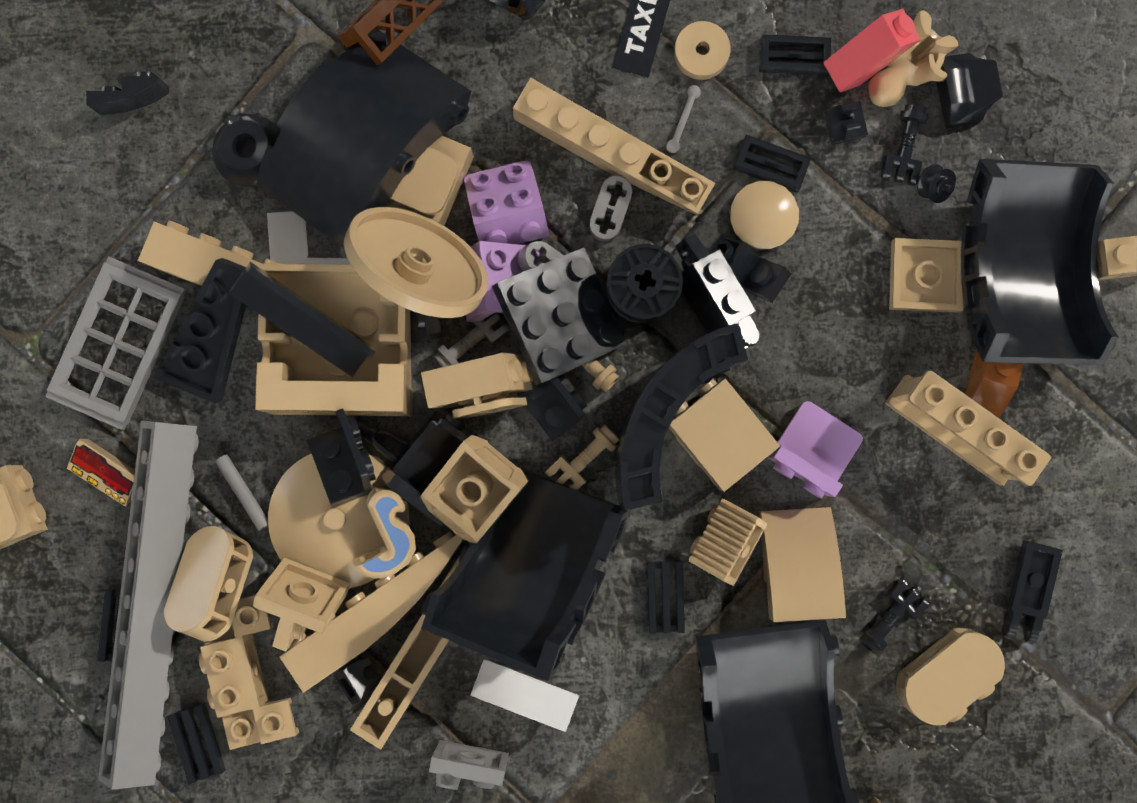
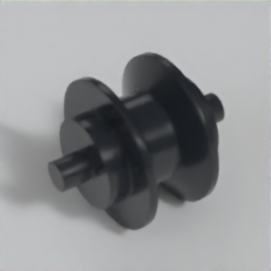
[917,164,956,203]

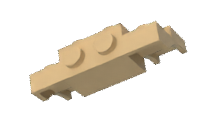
[199,595,299,750]

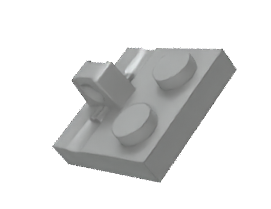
[429,740,509,790]

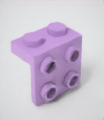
[464,161,549,244]
[466,241,542,322]
[767,401,863,499]

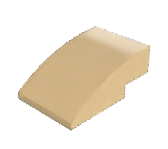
[760,507,846,622]

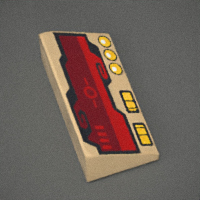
[67,439,135,507]

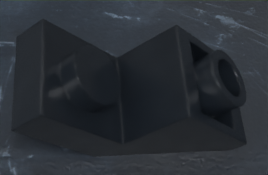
[711,234,791,303]

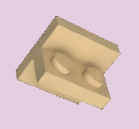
[252,558,350,652]

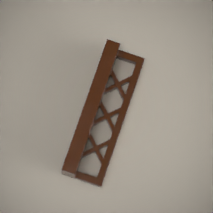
[337,0,444,65]

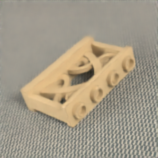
[885,371,1051,486]

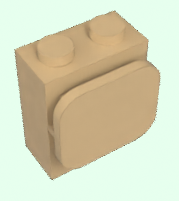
[386,136,474,226]
[421,353,533,418]
[669,379,780,492]
[0,465,48,549]

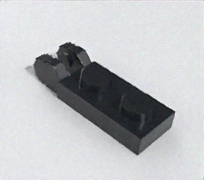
[1002,540,1063,645]

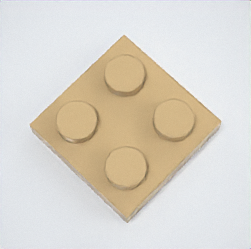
[889,238,964,313]

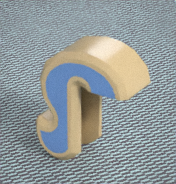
[352,486,416,578]

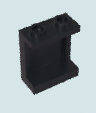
[382,411,481,527]

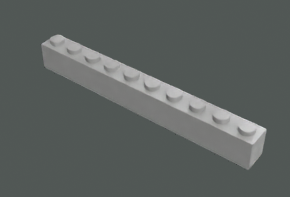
[98,421,199,790]

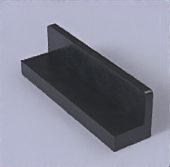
[228,262,376,377]

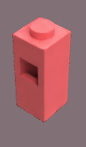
[823,9,921,93]

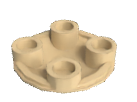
[729,181,799,250]

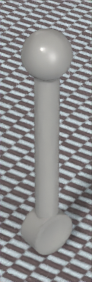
[666,85,701,154]

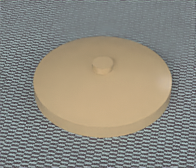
[344,207,488,318]
[268,450,411,588]

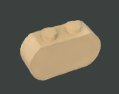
[164,526,253,641]
[896,628,1005,725]

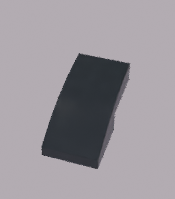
[86,72,169,115]

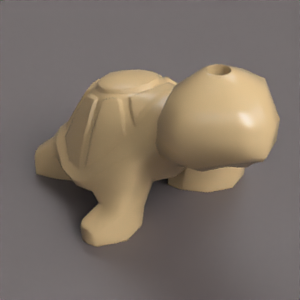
[868,11,959,107]

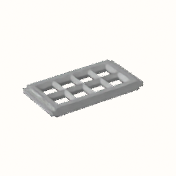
[45,256,187,430]

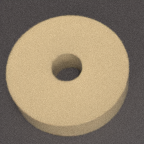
[674,21,730,80]

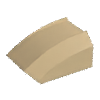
[420,435,528,544]

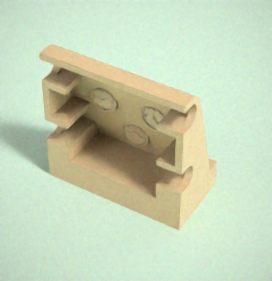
[255,264,413,416]

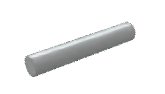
[215,454,268,531]

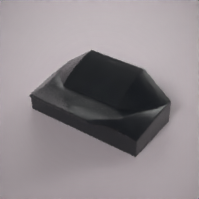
[936,53,1003,129]

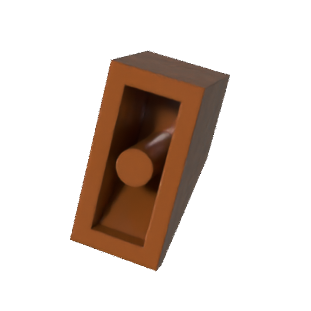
[965,349,1024,419]

